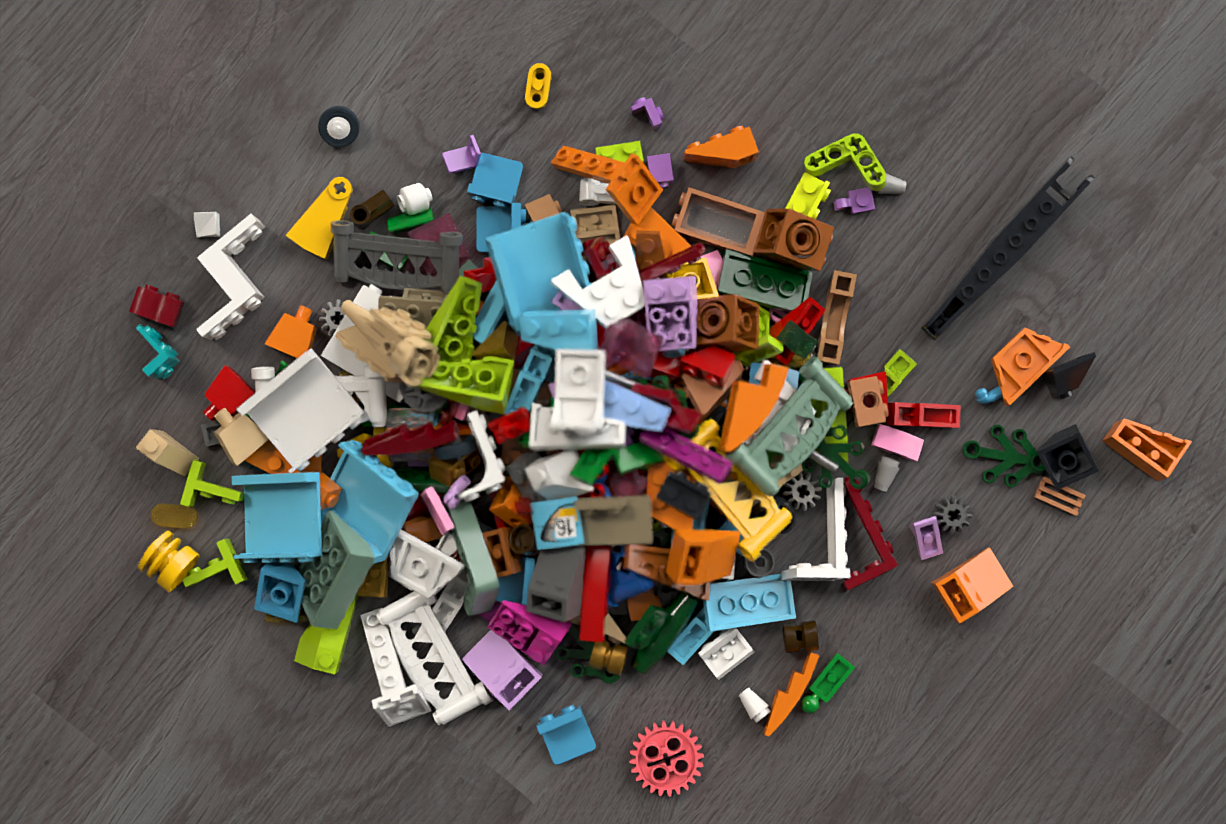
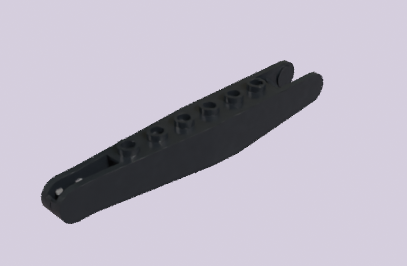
[921,156,1095,340]

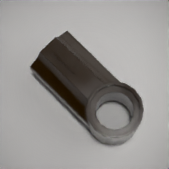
[350,189,395,229]

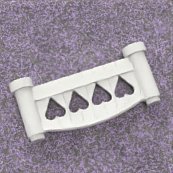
[251,365,387,427]
[376,591,494,725]

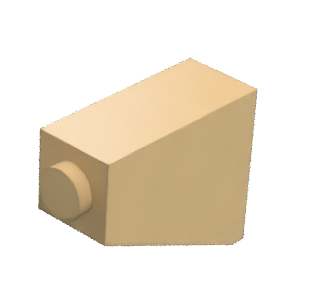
[136,429,199,476]

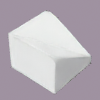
[194,212,220,237]

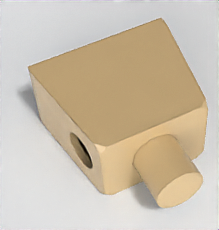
[214,408,269,466]

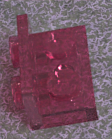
[606,459,648,497]

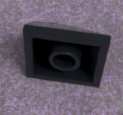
[1042,352,1096,400]
[1036,424,1099,490]

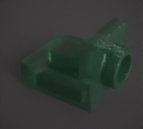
[776,320,818,359]

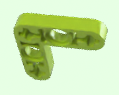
[804,133,887,191]

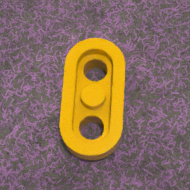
[525,63,551,110]

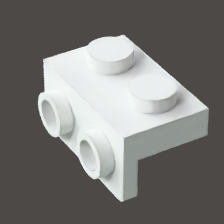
[698,627,754,680]

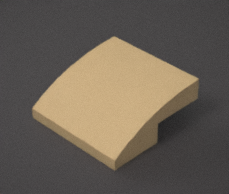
[570,204,620,245]

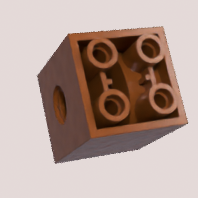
[753,208,834,271]
[693,294,759,353]

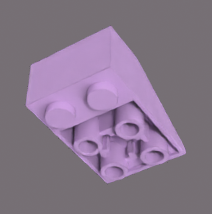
[643,276,697,351]
[462,630,543,710]

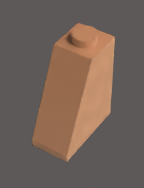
[682,359,744,422]

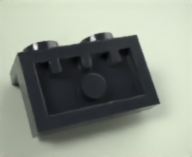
[656,470,711,520]

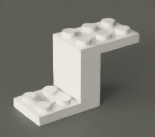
[196,214,265,340]

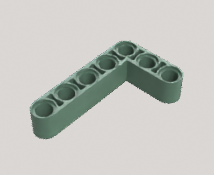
[442,490,499,616]

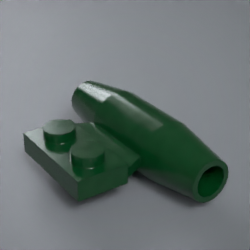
[624,592,698,674]

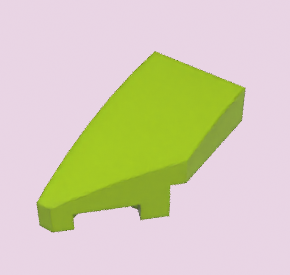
[885,349,917,396]

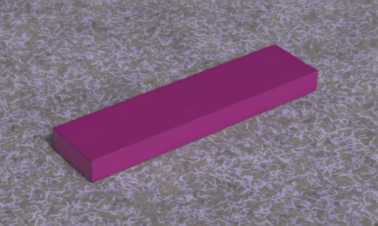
[639,427,732,485]

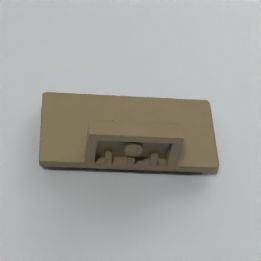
[378,288,448,329]
[570,495,653,546]

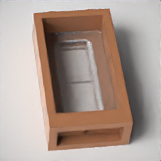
[671,187,765,256]

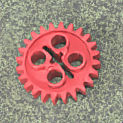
[629,720,704,796]

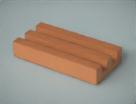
[1034,477,1086,516]

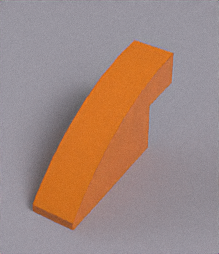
[719,364,789,452]

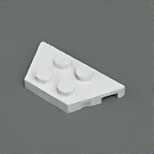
[389,529,465,598]

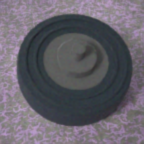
[434,434,477,461]

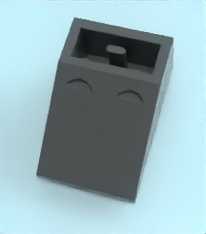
[526,545,585,622]

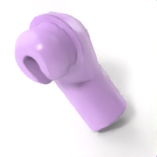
[444,475,470,509]

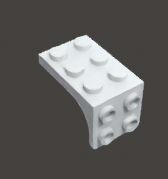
[546,349,605,434]
[458,411,505,503]

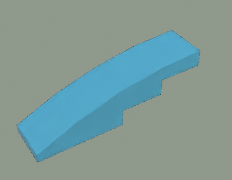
[505,344,556,414]
[668,579,731,665]

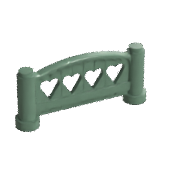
[724,356,853,497]

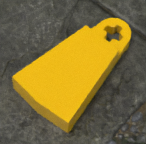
[286,177,353,260]

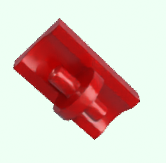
[487,407,531,445]

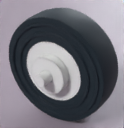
[318,106,360,148]

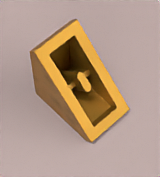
[472,321,518,360]

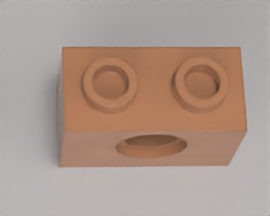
[847,376,888,427]

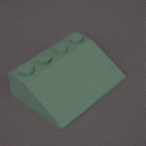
[297,511,375,629]

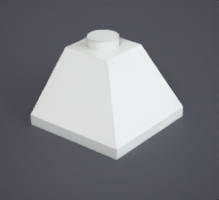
[525,449,594,500]

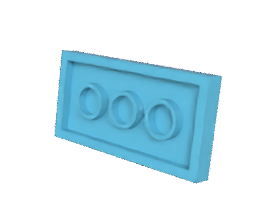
[703,574,796,631]

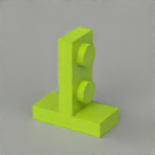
[733,305,783,367]
[180,460,244,507]
[182,538,248,587]

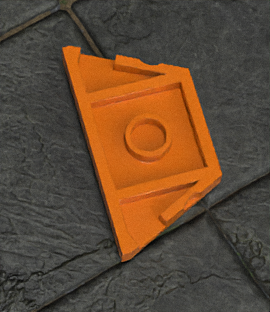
[991,328,1070,406]
[245,440,323,474]
[647,460,695,530]

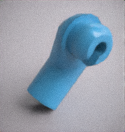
[975,386,1002,404]

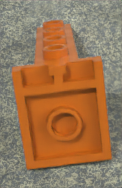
[551,146,663,225]

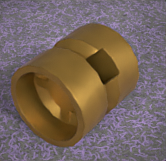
[589,640,628,676]

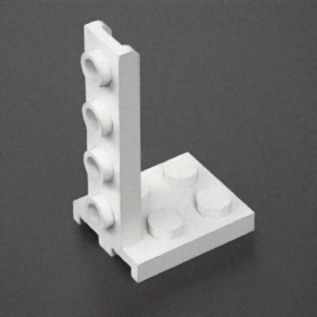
[781,477,850,581]
[360,607,432,727]

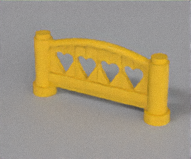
[663,419,793,562]

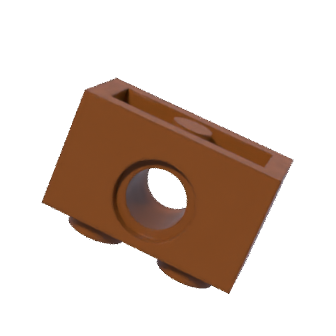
[482,526,524,578]

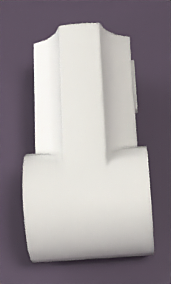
[579,178,616,206]

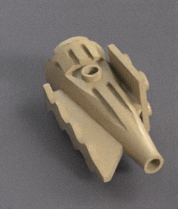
[335,300,440,386]

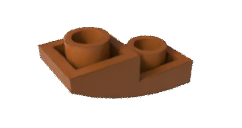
[403,515,452,542]

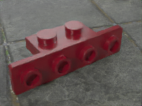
[630,383,702,433]

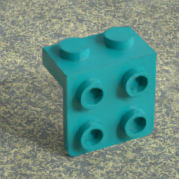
[136,324,180,380]

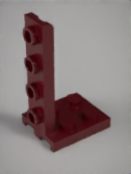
[584,236,705,284]
[841,477,898,592]

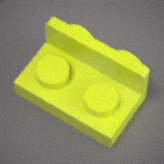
[786,172,831,219]

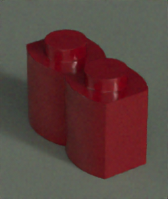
[129,284,184,328]

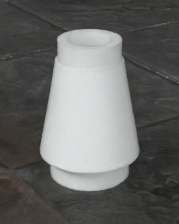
[739,688,771,723]

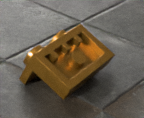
[358,552,390,597]

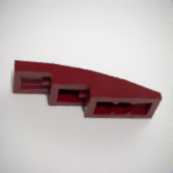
[361,421,459,455]

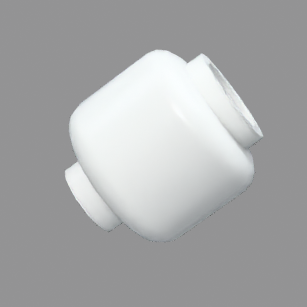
[397,183,432,216]

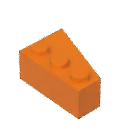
[624,207,691,258]
[1102,419,1192,482]

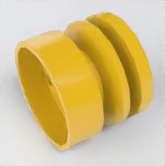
[138,531,200,593]

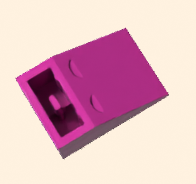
[487,600,572,666]

